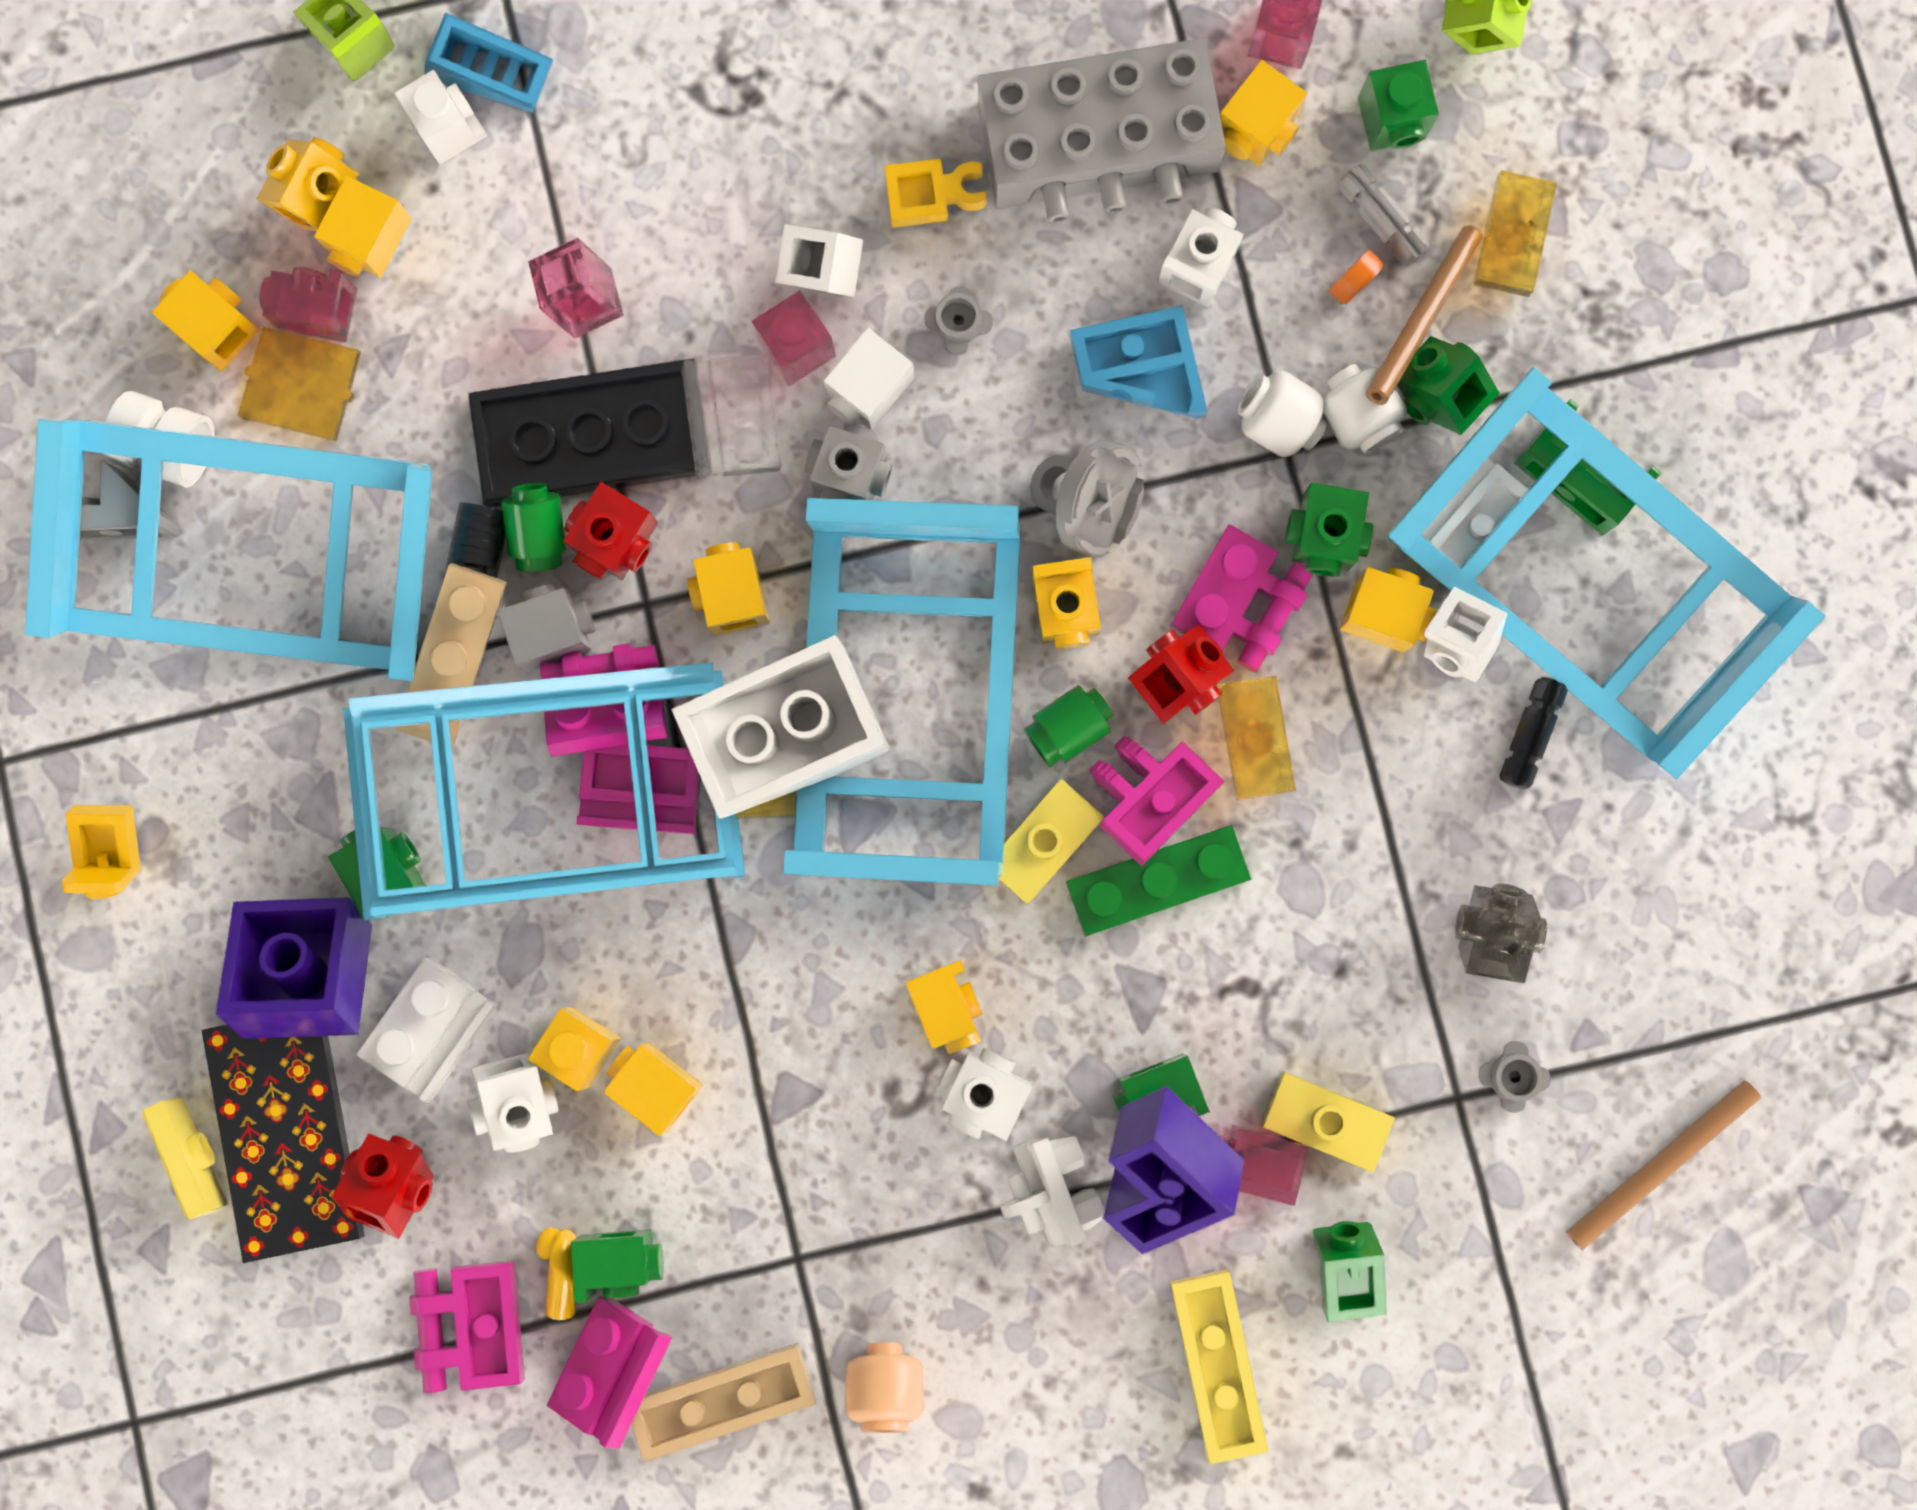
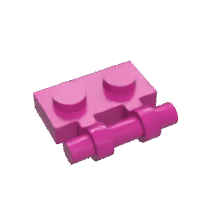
[1170,524,1313,673]
[540,643,667,757]
[409,1260,525,1393]

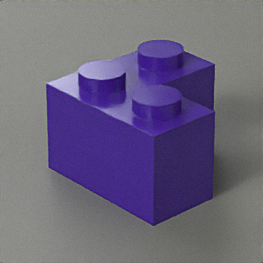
[1103,1086,1244,1254]

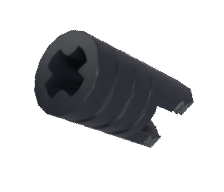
[443,502,506,580]

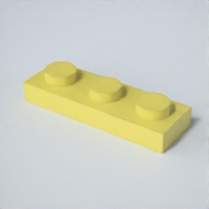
[1170,1269,1269,1464]

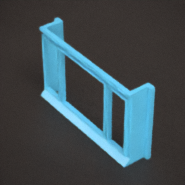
[1387,367,1826,780]
[25,419,433,681]
[783,498,1021,886]
[343,662,745,921]

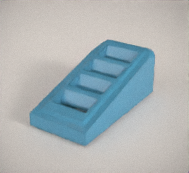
[424,12,553,113]

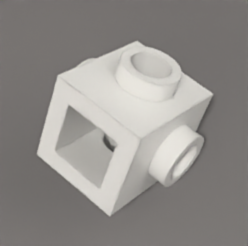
[937,1048,1033,1141]
[467,1052,559,1153]

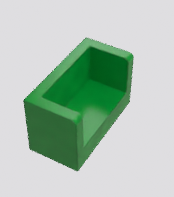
[1514,399,1661,536]

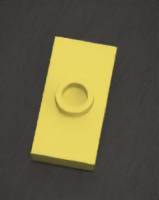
[999,779,1105,905]
[1261,1071,1395,1173]
[142,1097,228,1220]

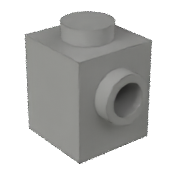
[497,584,595,673]

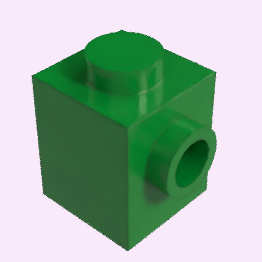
[1358,59,1439,151]
[328,826,426,918]

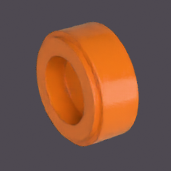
[1328,249,1383,305]

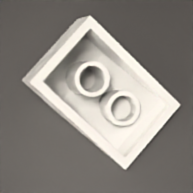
[672,635,891,819]

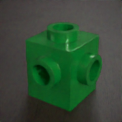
[1397,336,1500,435]
[1285,482,1373,577]

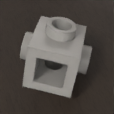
[804,424,893,500]

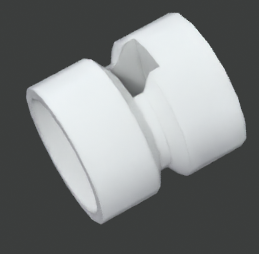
[103,391,214,488]

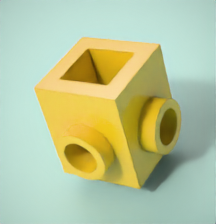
[256,137,359,232]

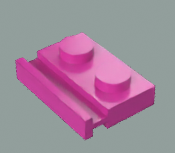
[576,744,701,835]
[546,1296,672,1449]

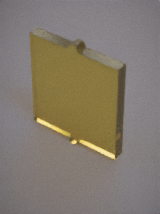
[237,327,361,442]

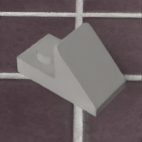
[80,460,179,540]

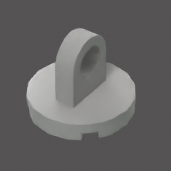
[1030,440,1144,557]

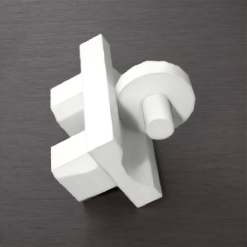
[1000,1136,1105,1247]

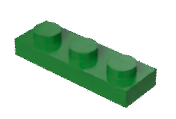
[1066,825,1251,937]

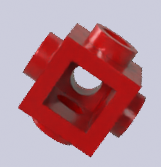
[563,482,658,581]
[1128,625,1235,724]
[331,1133,434,1239]

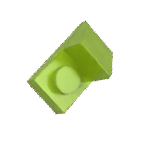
[293,0,395,81]

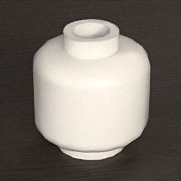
[1322,364,1408,454]
[1237,371,1327,457]

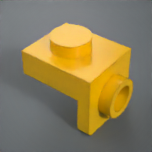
[62,805,141,899]

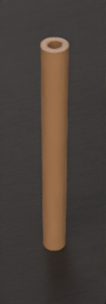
[1366,225,1483,405]
[1566,1080,1761,1251]

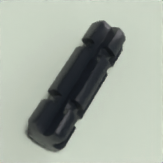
[1499,677,1568,789]

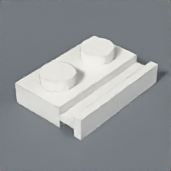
[1421,459,1528,567]
[356,957,498,1103]

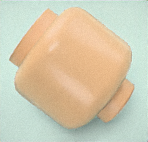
[845,1343,924,1433]

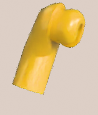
[536,1227,576,1320]

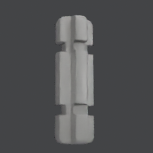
[1338,164,1429,266]

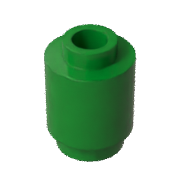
[501,483,567,572]
[1023,685,1114,767]

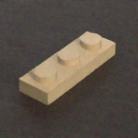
[395,563,508,747]
[632,1343,817,1462]

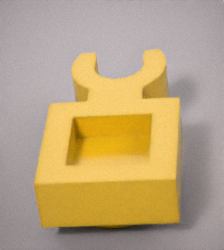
[884,158,986,228]

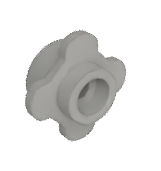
[924,286,993,355]
[1479,1041,1551,1113]

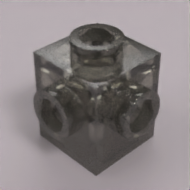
[1455,883,1547,984]

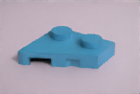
[1069,305,1208,419]

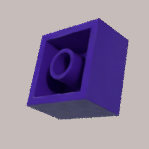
[216,897,372,1039]

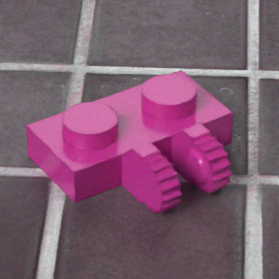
[1089,735,1225,867]

